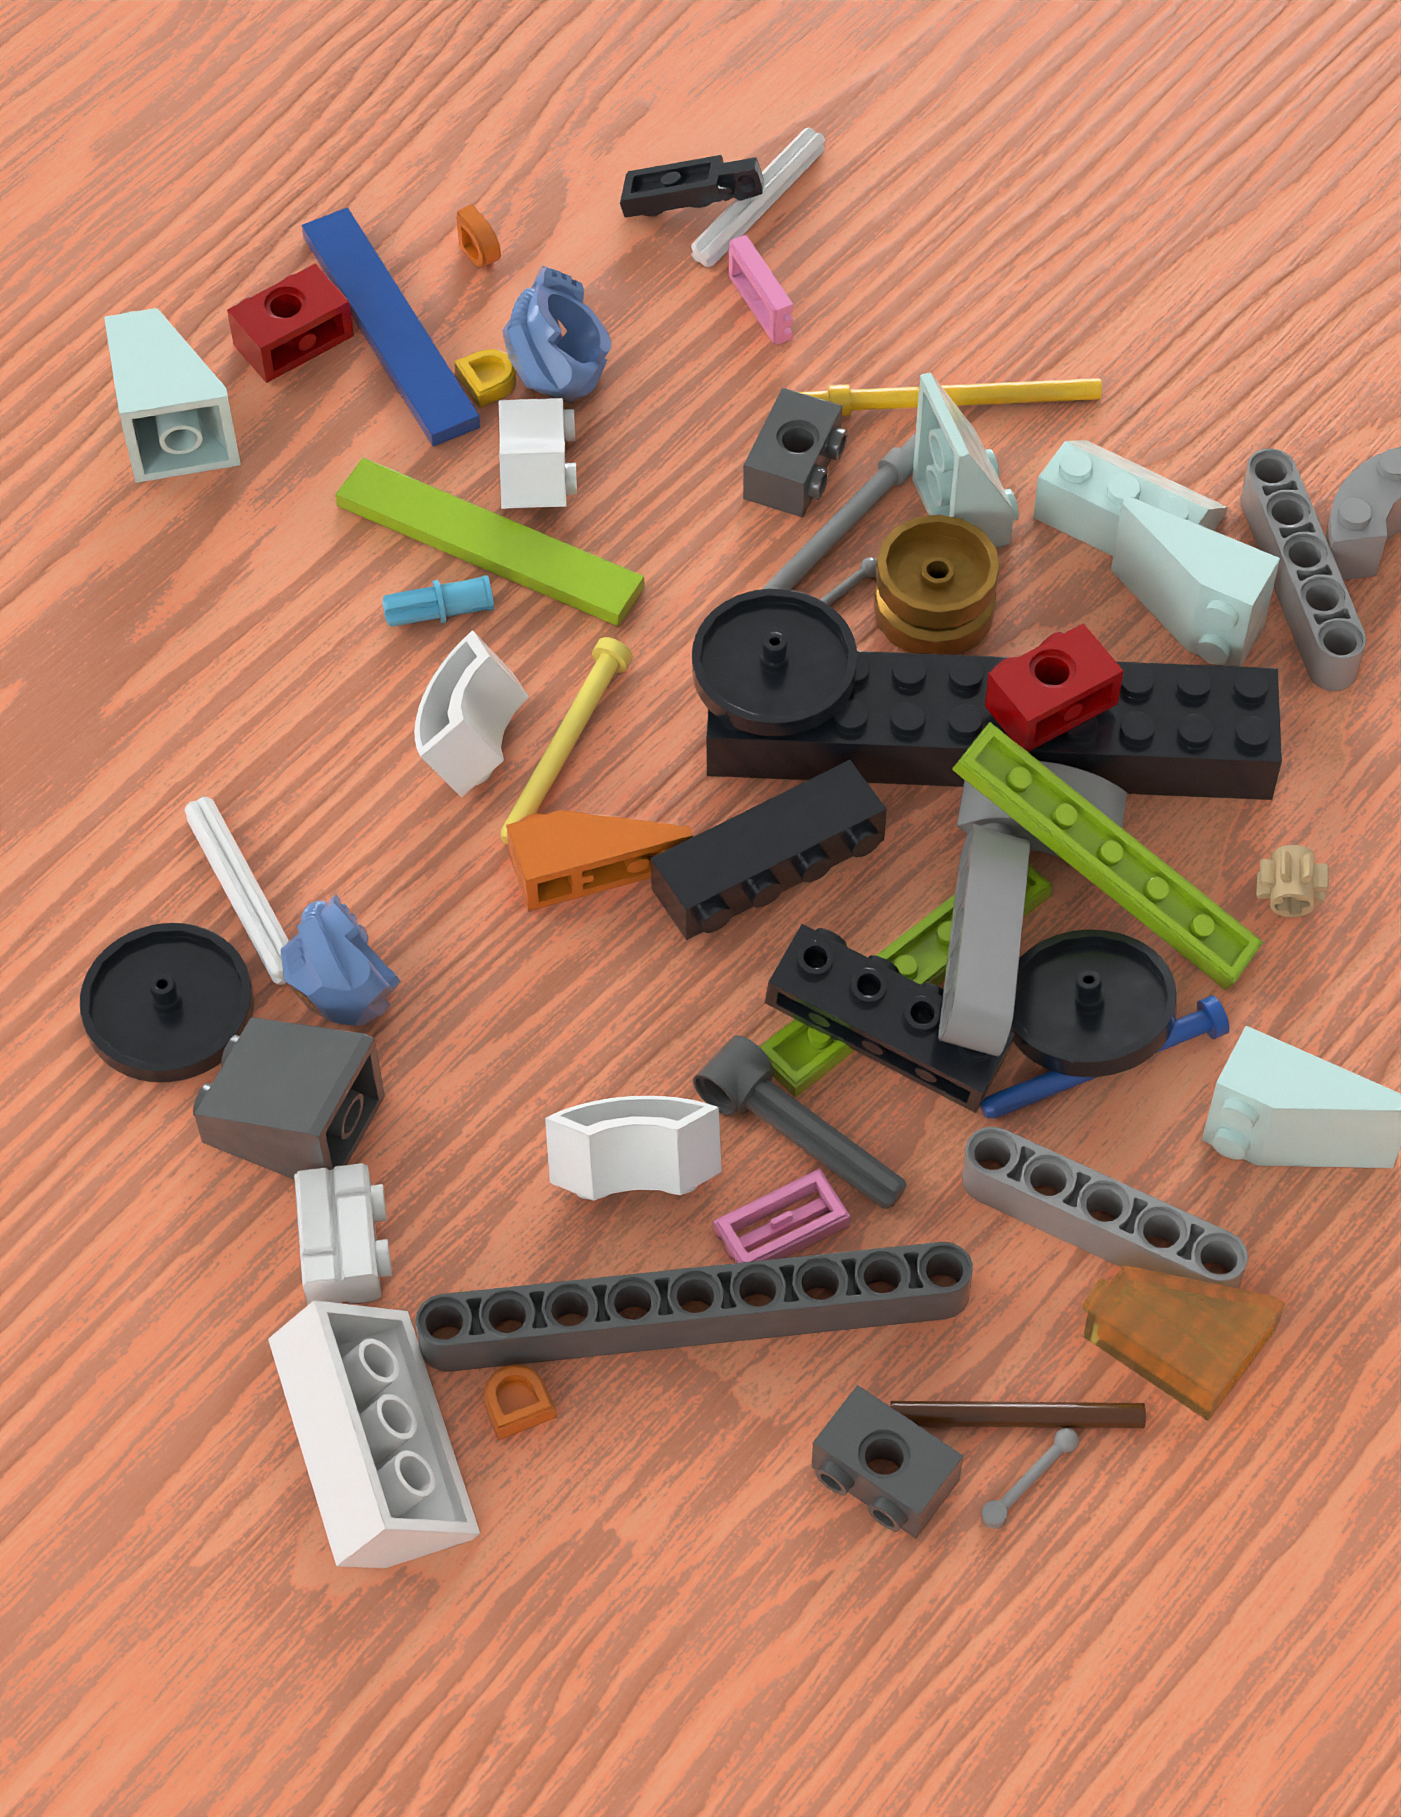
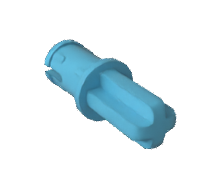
[382,575,494,627]

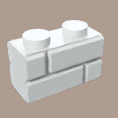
[294,1163,392,1305]

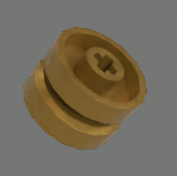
[874,514,1000,655]

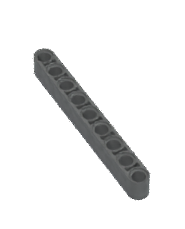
[415,1242,973,1372]

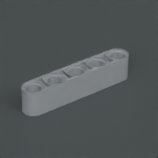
[1240,448,1366,691]
[938,824,1030,1057]
[962,1127,1248,1307]

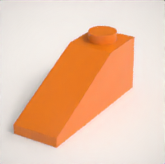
[506,810,693,911]

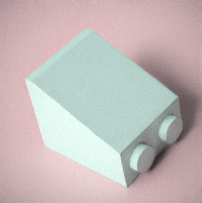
[104,308,241,483]

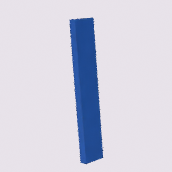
[301,207,481,447]

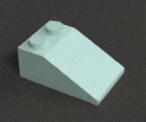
[912,372,1019,548]
[1111,495,1280,667]
[1202,1026,1401,1168]

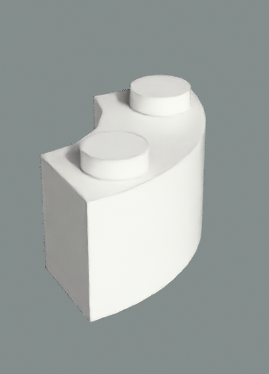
[499,398,577,509]
[414,630,529,797]
[545,1096,722,1201]

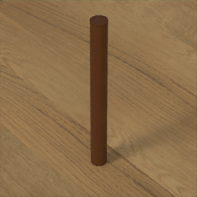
[890,1401,1146,1428]

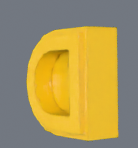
[454,349,517,408]

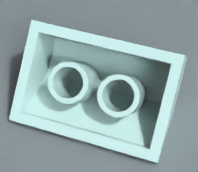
[1033,440,1228,556]

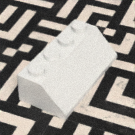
[268,1300,480,1568]

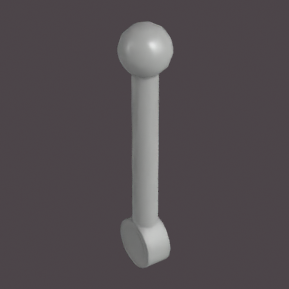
[820,557,877,606]
[981,1428,1079,1529]

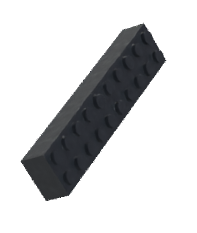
[706,651,1282,800]

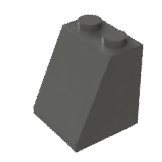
[193,1017,385,1180]

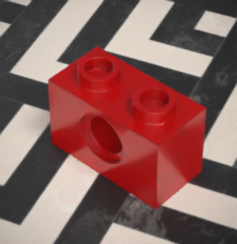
[227,263,354,383]
[985,623,1124,752]

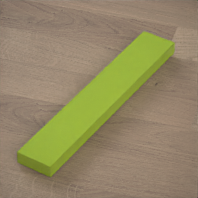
[335,457,645,627]
[952,722,1263,990]
[759,864,1053,1098]

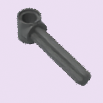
[693,1035,907,1209]

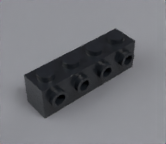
[651,760,887,940]
[764,924,1015,1113]

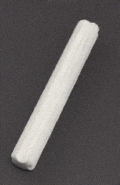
[691,128,825,267]
[185,797,289,985]

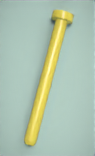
[501,637,633,845]

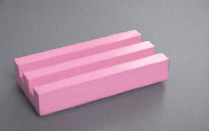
[729,234,793,345]
[713,1169,850,1263]

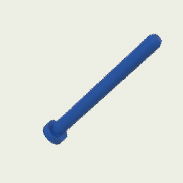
[980,995,1230,1119]

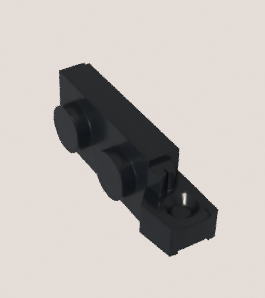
[620,155,764,218]

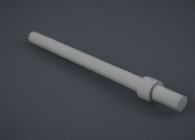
[762,432,916,590]

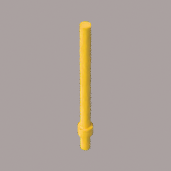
[799,378,1102,417]

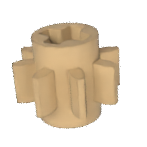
[1256,845,1329,917]

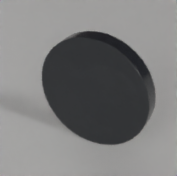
[692,588,857,736]
[80,923,254,1082]
[1010,929,1177,1077]

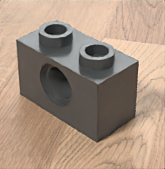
[743,387,848,517]
[811,1385,963,1539]

